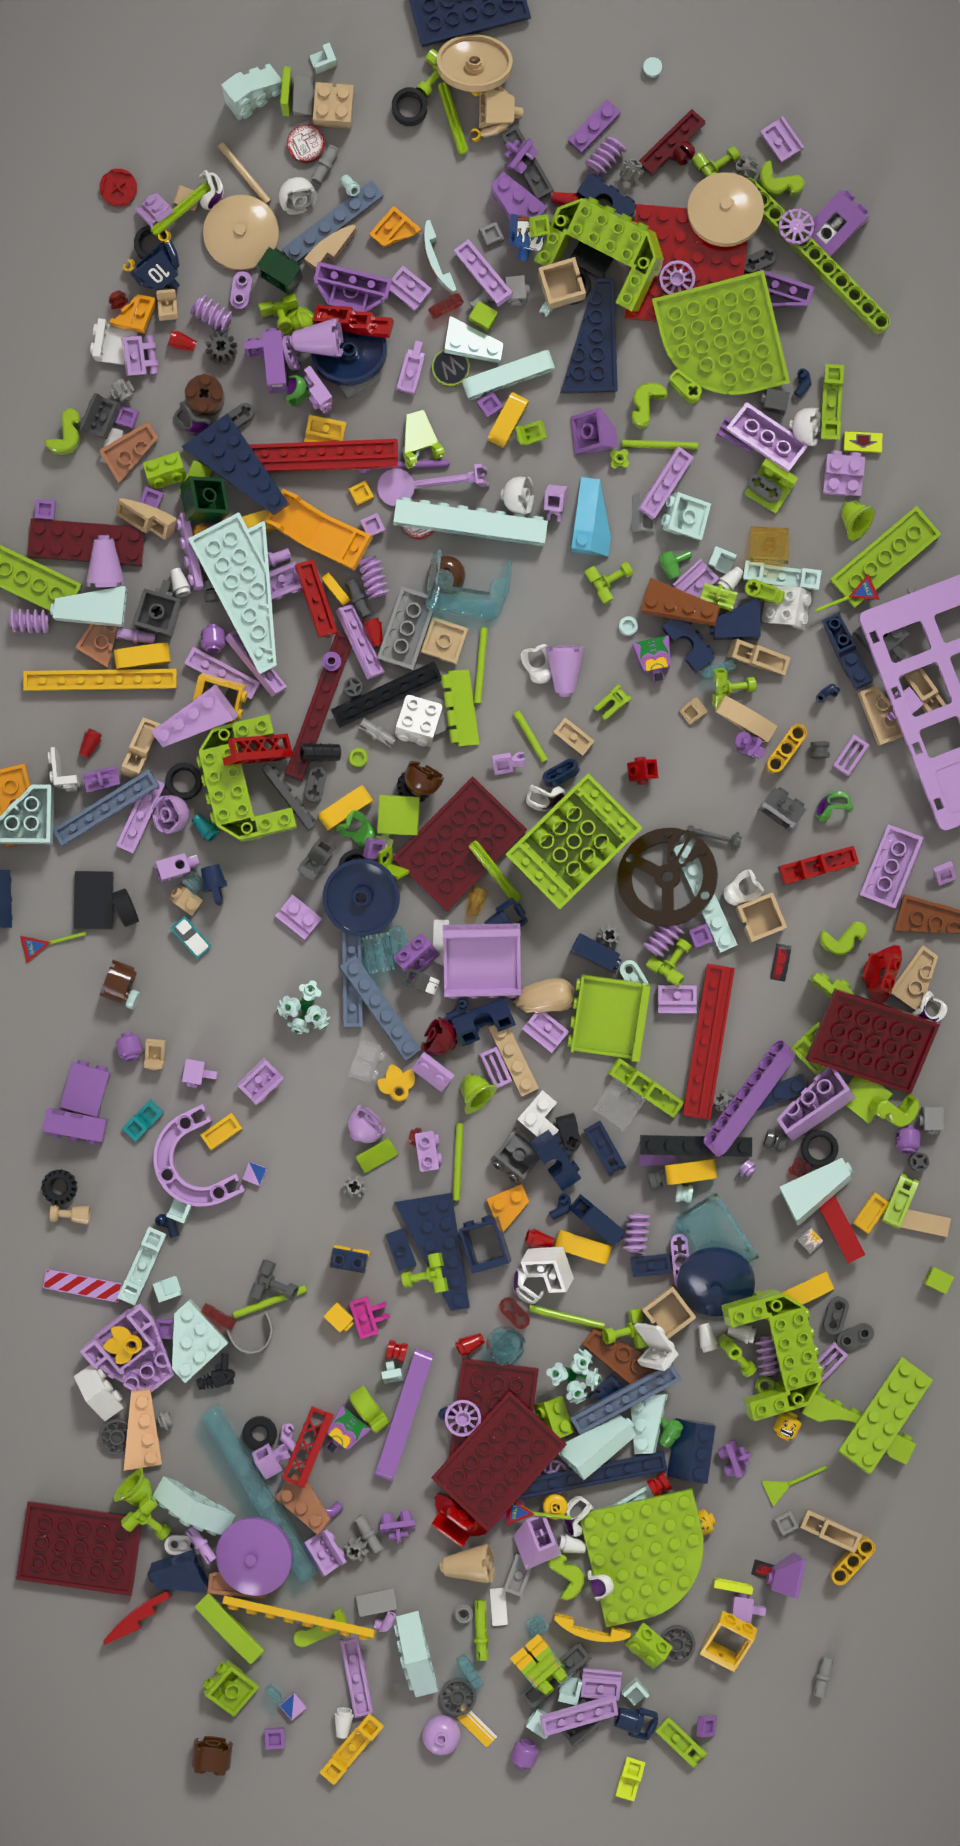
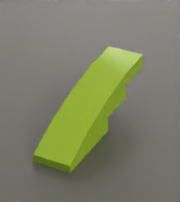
[608,1057,684,1118]
[195,1593,265,1665]

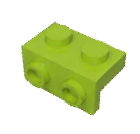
[143,451,187,490]
[534,1396,574,1438]
[624,1623,672,1669]

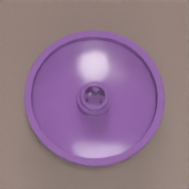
[216,1517,293,1596]

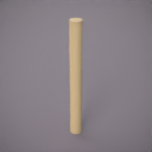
[218,142,271,205]

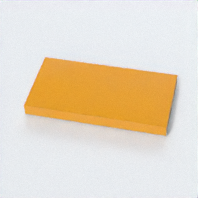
[0,763,31,847]

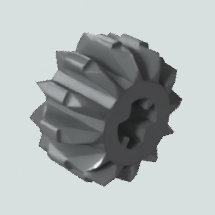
[205,332,238,364]

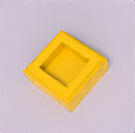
[349,480,374,507]

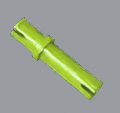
[474,1600,489,1661]

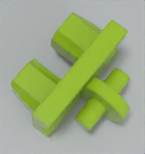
[700,583,738,612]

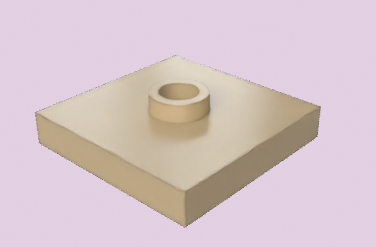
[420,616,469,665]

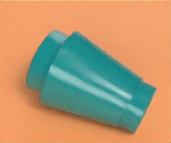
[192,814,220,842]

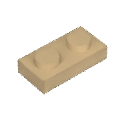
[553,717,595,757]

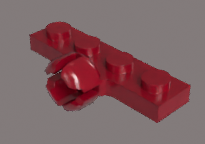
[639,109,706,176]

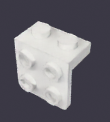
[90,318,138,365]
[761,585,811,630]
[394,695,442,747]
[48,747,82,792]
[634,1323,679,1371]

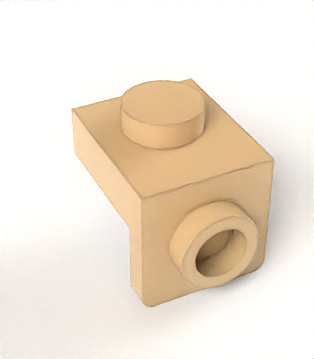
[156,289,178,321]
[169,884,203,916]
[144,1039,166,1070]

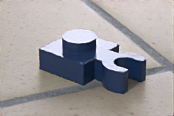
[589,1374,623,1400]

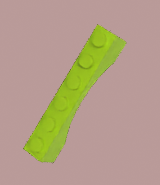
[800,1390,917,1465]

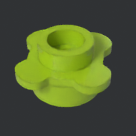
[610,449,629,469]

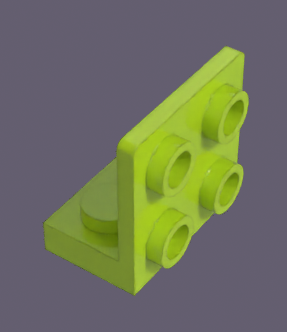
[744,458,798,514]

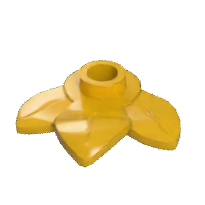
[377,1064,415,1102]
[103,1326,142,1364]

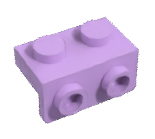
[269,561,302,600]
[412,1052,455,1092]
[237,1058,283,1105]
[415,1130,443,1172]
[302,1529,346,1577]

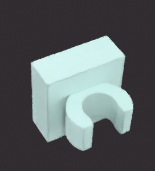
[381,1361,403,1384]

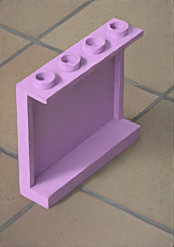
[443,923,521,999]

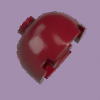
[422,1017,457,1057]

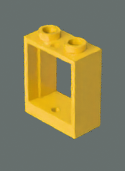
[193,673,248,724]
[700,1611,757,1672]

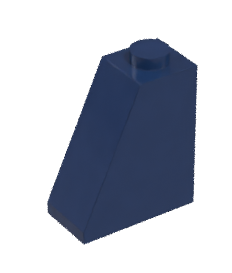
[710,599,761,640]
[570,933,621,972]
[569,1194,626,1246]
[148,1549,209,1593]

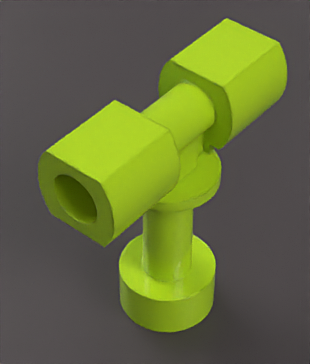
[416,48,441,98]
[692,146,741,177]
[258,293,299,334]
[584,561,634,605]
[712,668,757,709]
[646,938,692,988]
[401,1253,449,1293]
[602,1308,648,1349]
[717,1333,757,1377]
[121,1494,171,1540]

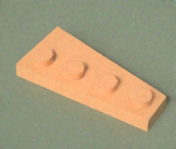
[124,1388,162,1471]

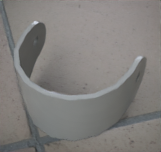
[226,1310,274,1354]

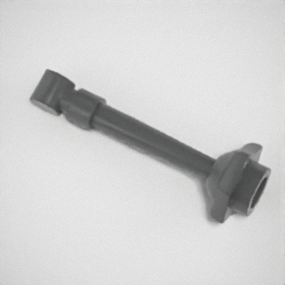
[687,825,742,851]

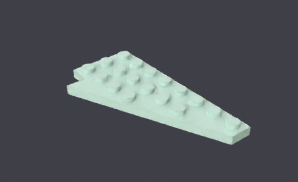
[188,512,277,675]

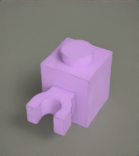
[544,484,567,522]
[886,687,924,721]
[182,1059,218,1088]
[252,1443,291,1479]
[731,1592,766,1623]

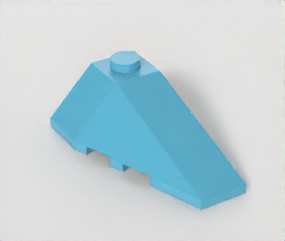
[571,477,611,557]

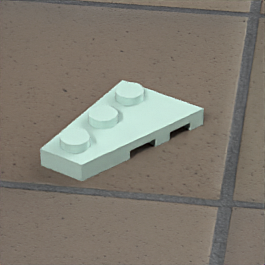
[444,316,503,363]
[631,1393,668,1454]

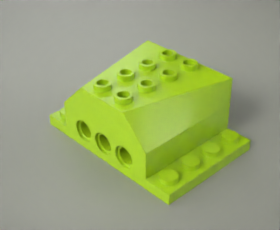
[505,773,642,910]

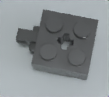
[133,580,182,638]
[853,626,910,661]
[758,787,807,831]

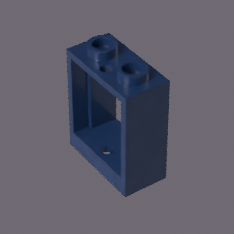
[459,1215,512,1274]

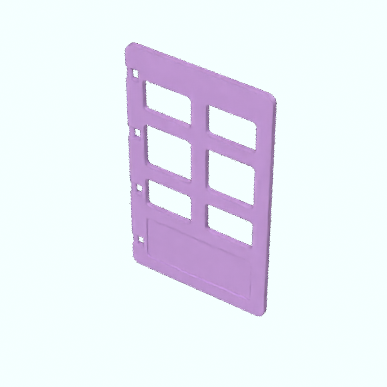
[858,575,960,831]

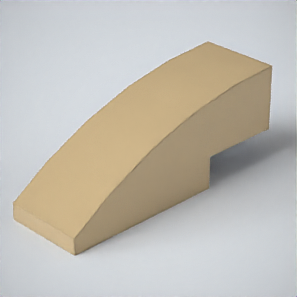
[304,225,357,271]
[116,498,177,540]
[726,639,791,676]
[903,667,946,713]
[715,695,777,742]
[121,717,160,779]
[799,1508,862,1553]

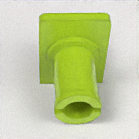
[378,846,409,886]

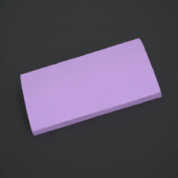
[726,402,809,472]
[860,824,925,910]

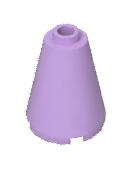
[290,318,343,357]
[86,535,125,587]
[546,645,584,697]

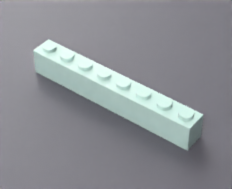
[393,497,548,546]

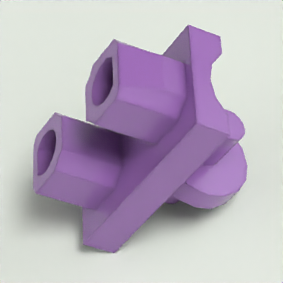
[504,138,538,174]
[735,732,767,760]
[82,766,121,793]
[718,1439,752,1478]
[380,1510,416,1544]

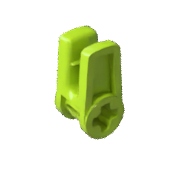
[669,369,702,404]
[745,579,785,604]
[593,684,632,721]

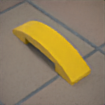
[764,1271,834,1320]
[554,1613,631,1642]
[319,1713,384,1785]

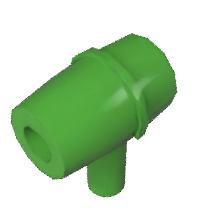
[659,551,692,580]
[659,1417,683,1448]

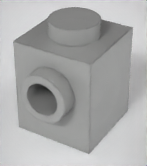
[505,275,530,306]
[918,1107,944,1134]

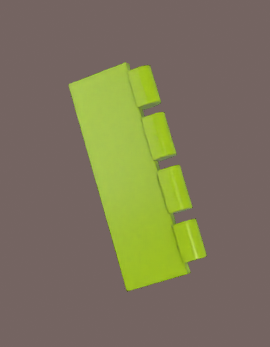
[441,669,480,747]

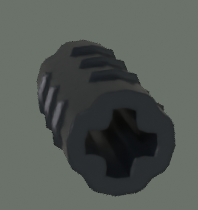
[300,743,341,762]

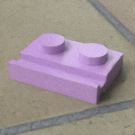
[760,116,804,164]
[135,192,174,228]
[389,265,432,311]
[672,559,719,598]
[275,894,322,940]
[658,985,697,1013]
[522,1012,569,1053]
[580,1667,622,1701]

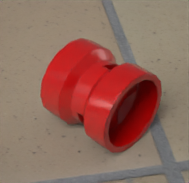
[385,1340,408,1363]
[646,1472,673,1496]

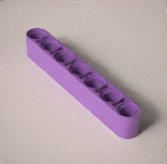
[703,1040,795,1156]
[374,1348,434,1482]

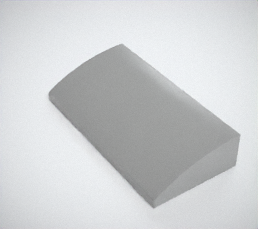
[377,586,438,671]

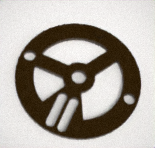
[618,828,718,926]

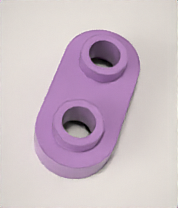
[230,271,252,310]

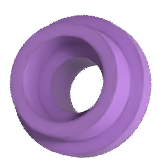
[322,652,341,671]

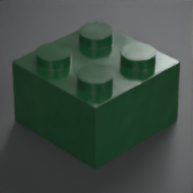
[256,247,303,295]
[180,476,230,523]

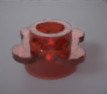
[108,291,128,309]
[409,1128,422,1147]
[788,1157,811,1178]

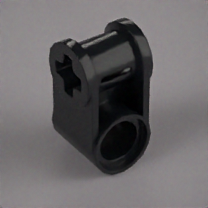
[555,1113,581,1151]

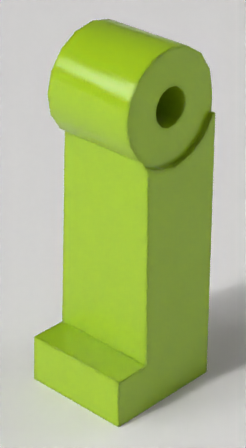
[294,1607,348,1647]

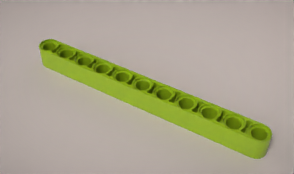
[747,178,890,334]

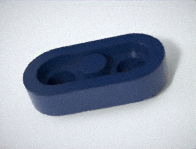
[542,759,580,787]

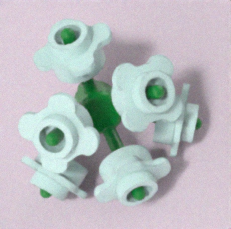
[277,980,331,1034]
[546,1348,601,1404]

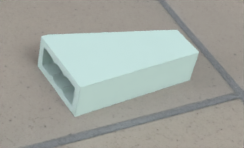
[50,586,128,627]
[779,1158,853,1226]
[559,1414,636,1480]

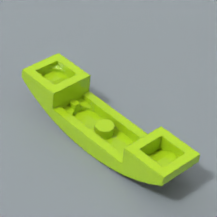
[821,364,844,441]

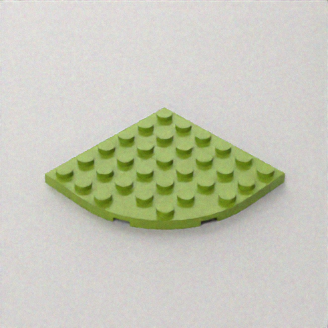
[652,270,790,395]
[579,1488,704,1627]

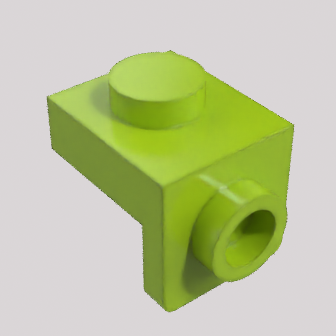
[515,420,548,446]

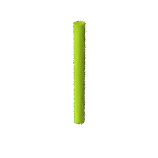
[622,440,698,450]
[474,627,488,704]
[452,1123,464,1200]
[233,1285,308,1319]
[528,1304,605,1330]

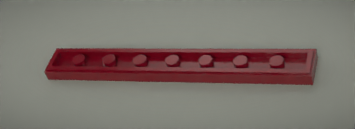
[285,632,352,781]

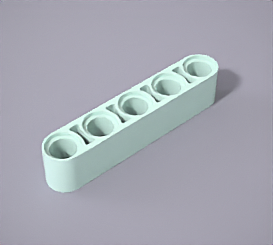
[462,350,556,400]

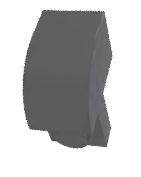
[297,838,336,880]

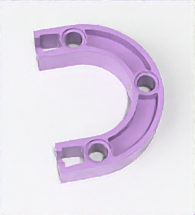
[153,1104,246,1206]

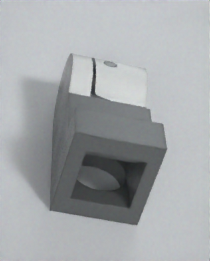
[402,968,440,995]

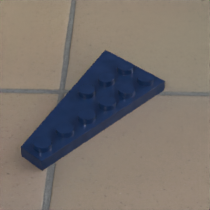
[409,0,531,47]
[561,278,618,394]
[181,413,290,515]
[395,1193,470,1311]

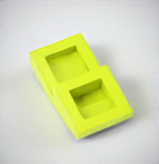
[615,1757,646,1802]

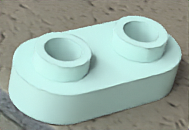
[619,960,649,984]

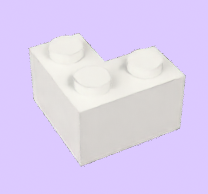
[517,1090,559,1137]
[521,1247,574,1293]
[74,1364,124,1421]

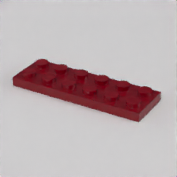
[28,519,145,566]

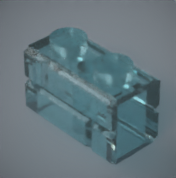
[361,932,396,974]

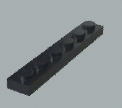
[330,661,442,728]
[640,1135,752,1157]

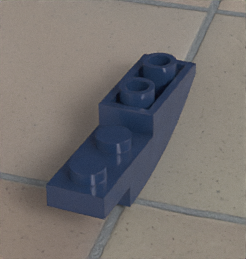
[822,613,873,690]

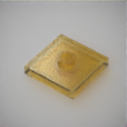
[750,526,789,564]

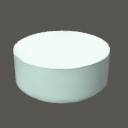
[643,57,662,78]
[619,616,638,636]
[126,990,140,1010]

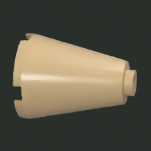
[440,1544,495,1583]

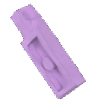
[396,341,425,395]

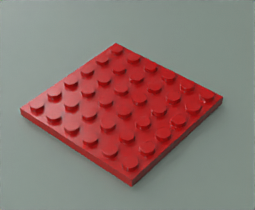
[625,204,747,322]

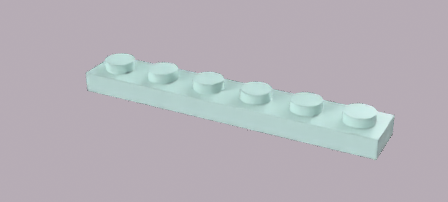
[673,841,738,953]

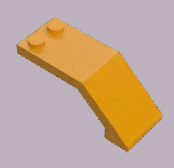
[264,489,373,571]

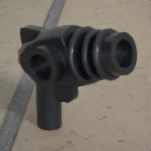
[196,1353,235,1390]

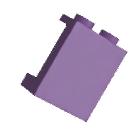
[60,1060,111,1117]

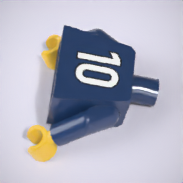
[123,230,180,291]

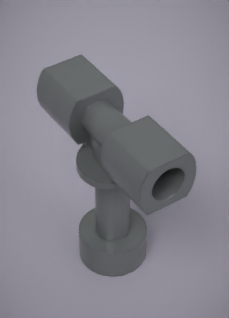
[249,1259,299,1300]

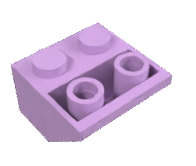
[513,1512,562,1570]

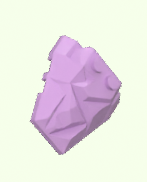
[80,1304,174,1392]

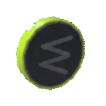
[432,350,470,387]

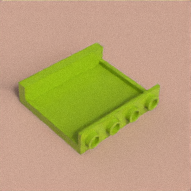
[567,974,651,1062]

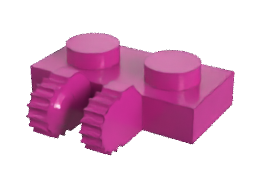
[349,1296,390,1339]

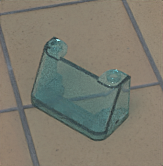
[675,1192,759,1263]

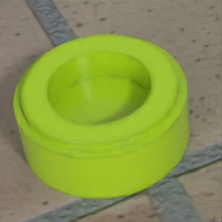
[349,748,368,768]

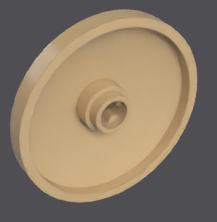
[437,34,513,92]
[687,172,764,247]
[203,195,279,271]

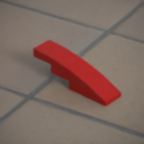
[312,305,394,338]
[777,846,859,885]
[819,1196,865,1264]
[103,1590,172,1645]

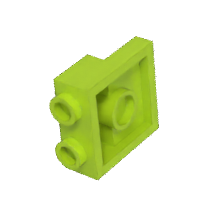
[809,972,854,998]
[202,1660,259,1717]

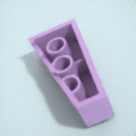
[151,684,238,747]
[776,1067,856,1142]

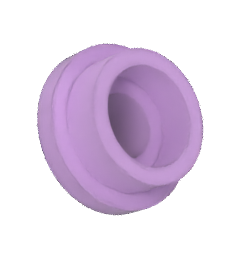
[738,1160,756,1178]

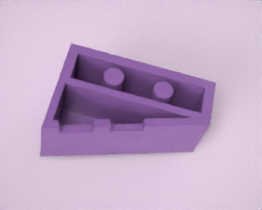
[491,171,547,220]
[759,269,814,308]
[42,1108,108,1145]

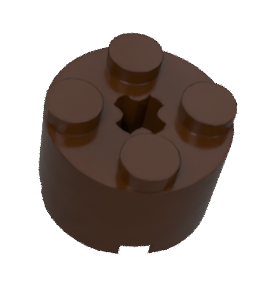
[185,374,225,417]
[100,959,137,1003]
[191,1736,233,1776]

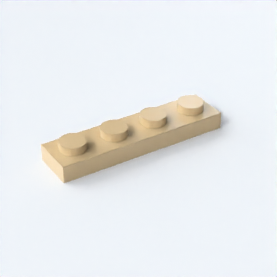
[488,1025,539,1097]

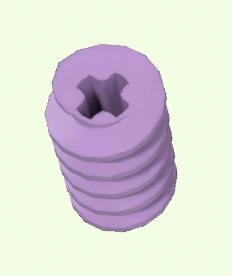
[585,137,627,177]
[190,294,232,334]
[358,556,390,599]
[9,608,50,634]
[643,925,685,957]
[622,1213,652,1254]
[755,1335,780,1376]

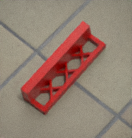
[294,559,337,638]
[222,734,293,766]
[282,1406,334,1488]

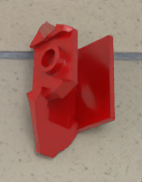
[861,945,902,1004]
[431,1493,488,1548]

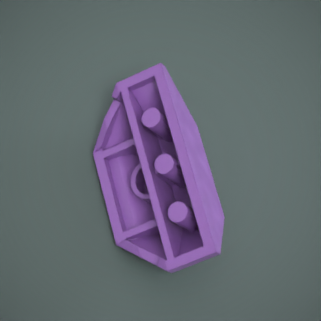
[313,262,392,312]

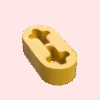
[321,572,350,606]

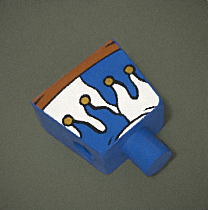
[509,213,551,261]

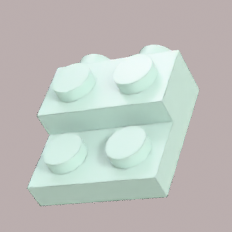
[661,492,711,541]

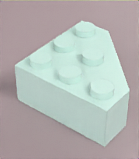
[221,64,282,121]
[0,785,54,844]
[172,1299,230,1383]
[152,1476,236,1536]
[394,1611,438,1697]

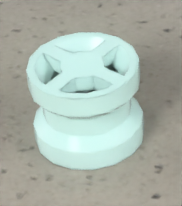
[675,1183,693,1204]

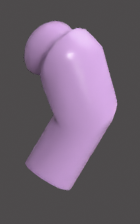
[280,1423,296,1453]
[373,1611,396,1632]

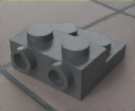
[490,1128,540,1183]

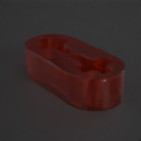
[428,293,464,319]
[499,1297,530,1329]
[201,1303,237,1330]

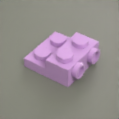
[303,366,334,415]
[823,450,865,497]

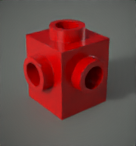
[627,757,659,785]

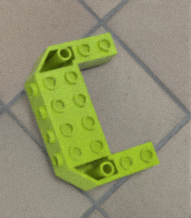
[533,197,664,311]
[196,714,297,842]
[721,1289,823,1421]

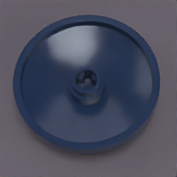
[311,331,387,386]
[323,858,400,936]
[677,1247,755,1316]

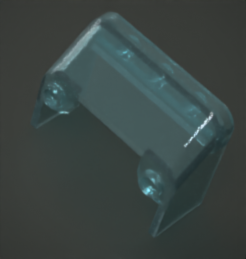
[426,549,512,620]

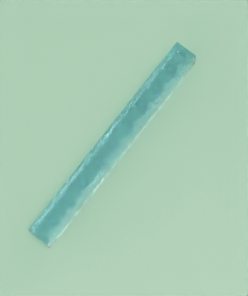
[201,1403,318,1583]

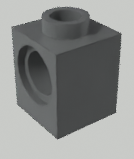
[760,388,790,415]

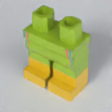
[510,1634,568,1696]

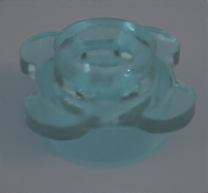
[526,1614,549,1637]

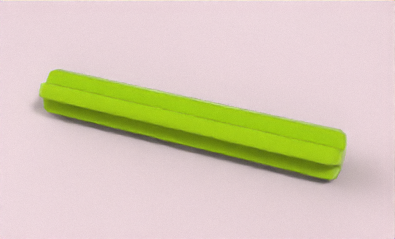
[438,82,468,155]
[150,182,211,237]
[468,840,521,902]

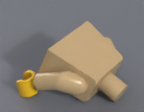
[470,86,523,142]

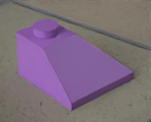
[571,408,618,454]
[766,1552,806,1599]

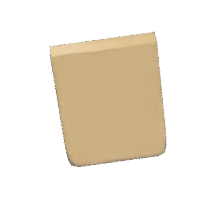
[173,185,198,211]
[679,697,708,725]

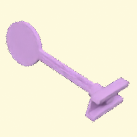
[377,463,490,506]

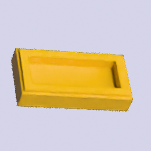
[200,1113,243,1151]
[852,1192,889,1234]

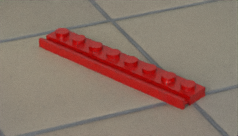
[249,439,398,473]
[682,963,735,1120]

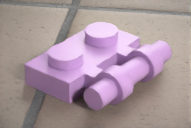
[121,335,159,377]

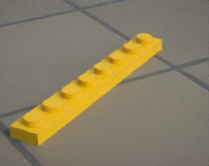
[23,669,177,691]
[223,1596,377,1641]

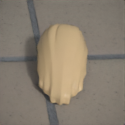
[513,978,574,1013]

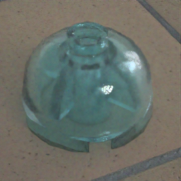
[486,1326,525,1366]

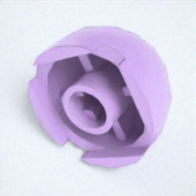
[152,795,190,834]
[347,1105,386,1143]
[422,1714,461,1756]

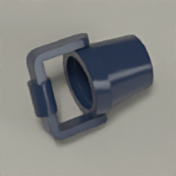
[201,864,228,906]
[484,898,528,927]
[614,1707,658,1740]

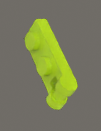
[881,1173,919,1229]
[655,1716,708,1768]

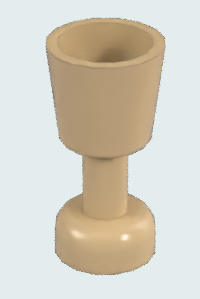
[50,1204,91,1225]

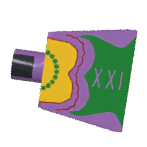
[632,635,670,683]
[326,1404,371,1453]

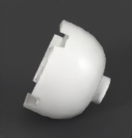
[279,177,317,215]
[789,408,821,446]
[501,476,534,514]

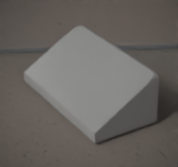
[293,75,314,116]
[632,493,655,533]
[356,1588,398,1617]

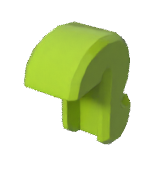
[759,160,805,198]
[631,383,668,429]
[44,408,81,455]
[819,922,867,956]
[870,1094,920,1127]
[349,1385,390,1433]
[548,1553,584,1600]

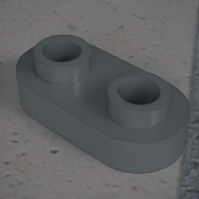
[823,1296,849,1335]
[836,1323,874,1350]

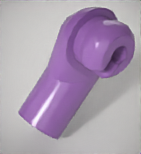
[325,1501,344,1519]

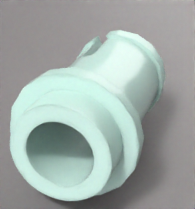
[340,175,360,196]

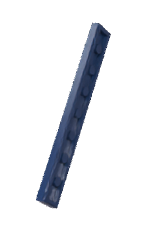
[517,1451,668,1500]

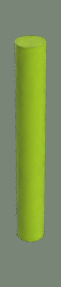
[513,710,548,763]

